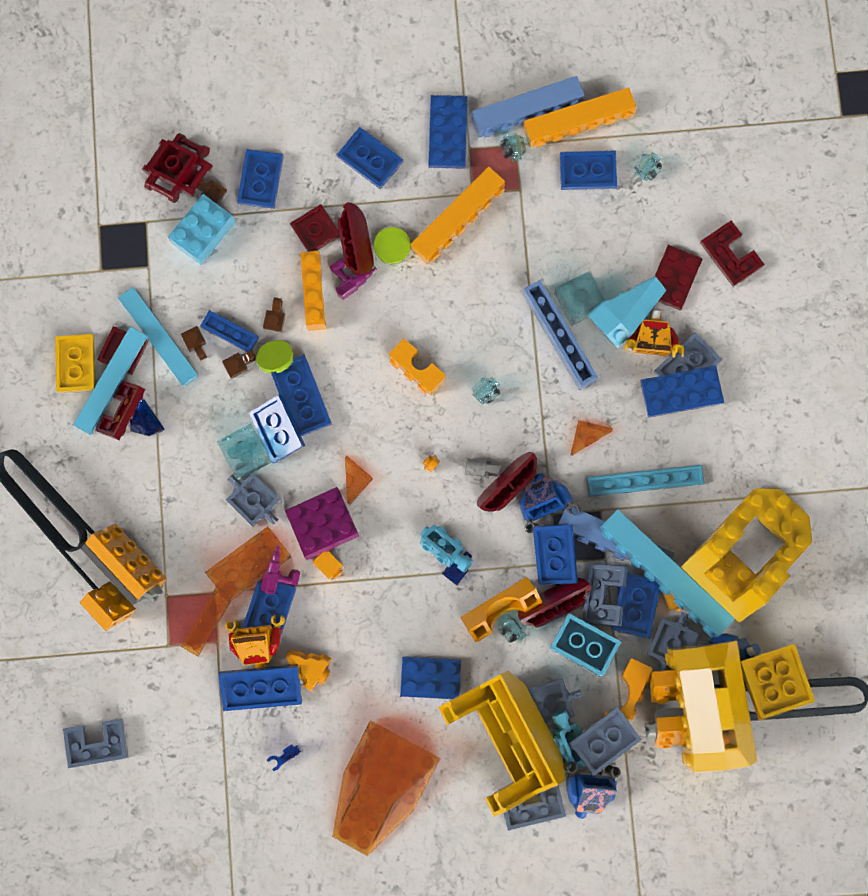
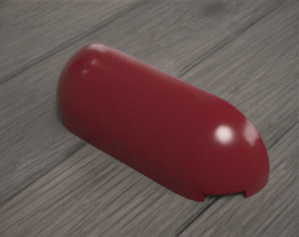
[338,202,374,275]
[477,452,537,512]
[518,578,591,628]

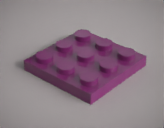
[285,487,359,560]

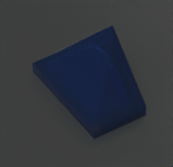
[130,399,165,437]

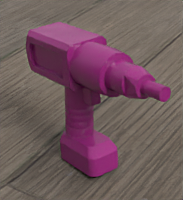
[329,258,377,300]
[261,545,300,594]

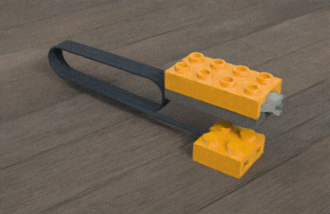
[0,449,167,631]
[645,670,868,749]

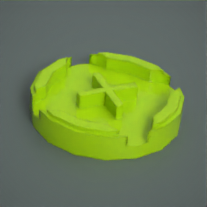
[374,227,411,265]
[256,340,294,374]

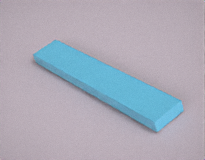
[118,287,198,387]
[73,326,148,435]
[587,465,704,497]

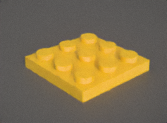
[740,644,815,720]

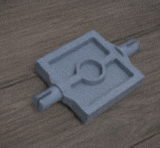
[226,473,280,527]
[647,612,699,671]
[528,678,582,725]

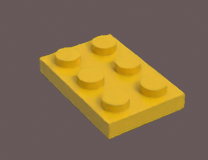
[55,334,95,393]

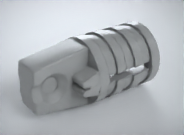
[465,458,500,478]

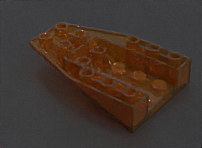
[332,720,441,856]

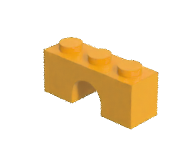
[388,338,446,395]

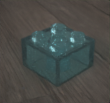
[554,271,605,326]
[217,423,272,480]

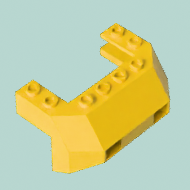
[665,640,758,772]
[438,670,565,817]

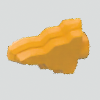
[285,650,332,692]

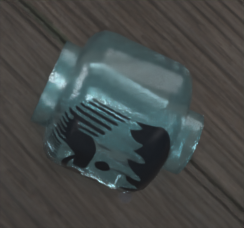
[500,133,526,162]
[634,152,662,181]
[472,377,500,405]
[498,614,527,643]

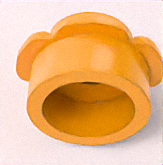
[423,455,440,472]

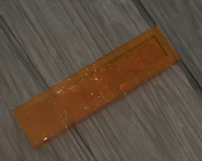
[181,579,238,657]

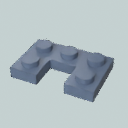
[583,564,628,626]
[63,718,128,768]
[504,785,566,831]

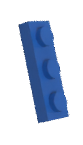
[200,310,259,352]

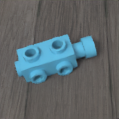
[420,524,473,573]
[551,709,586,770]

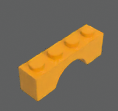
[300,251,327,331]
[460,577,542,643]
[601,658,653,721]

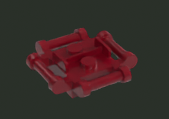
[142,133,213,203]

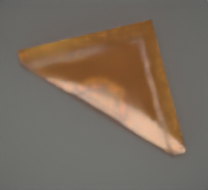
[570,420,613,456]
[345,455,373,505]

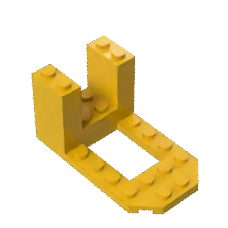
[681,488,813,623]

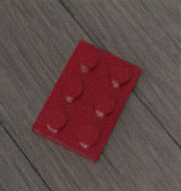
[655,245,703,311]

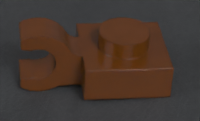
[197,180,227,205]
[263,297,286,333]
[181,326,207,361]
[222,350,256,379]

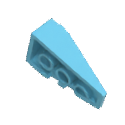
[588,276,666,348]

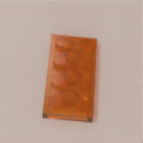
[205,526,291,604]

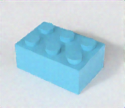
[168,194,235,265]
[549,613,621,677]

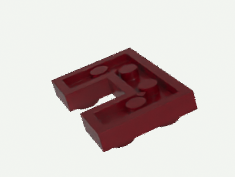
[700,220,765,287]
[96,381,146,440]

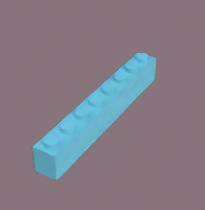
[599,509,735,637]

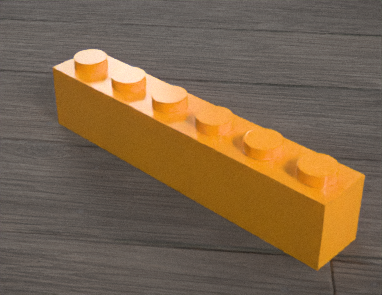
[523,87,637,148]
[410,167,505,264]

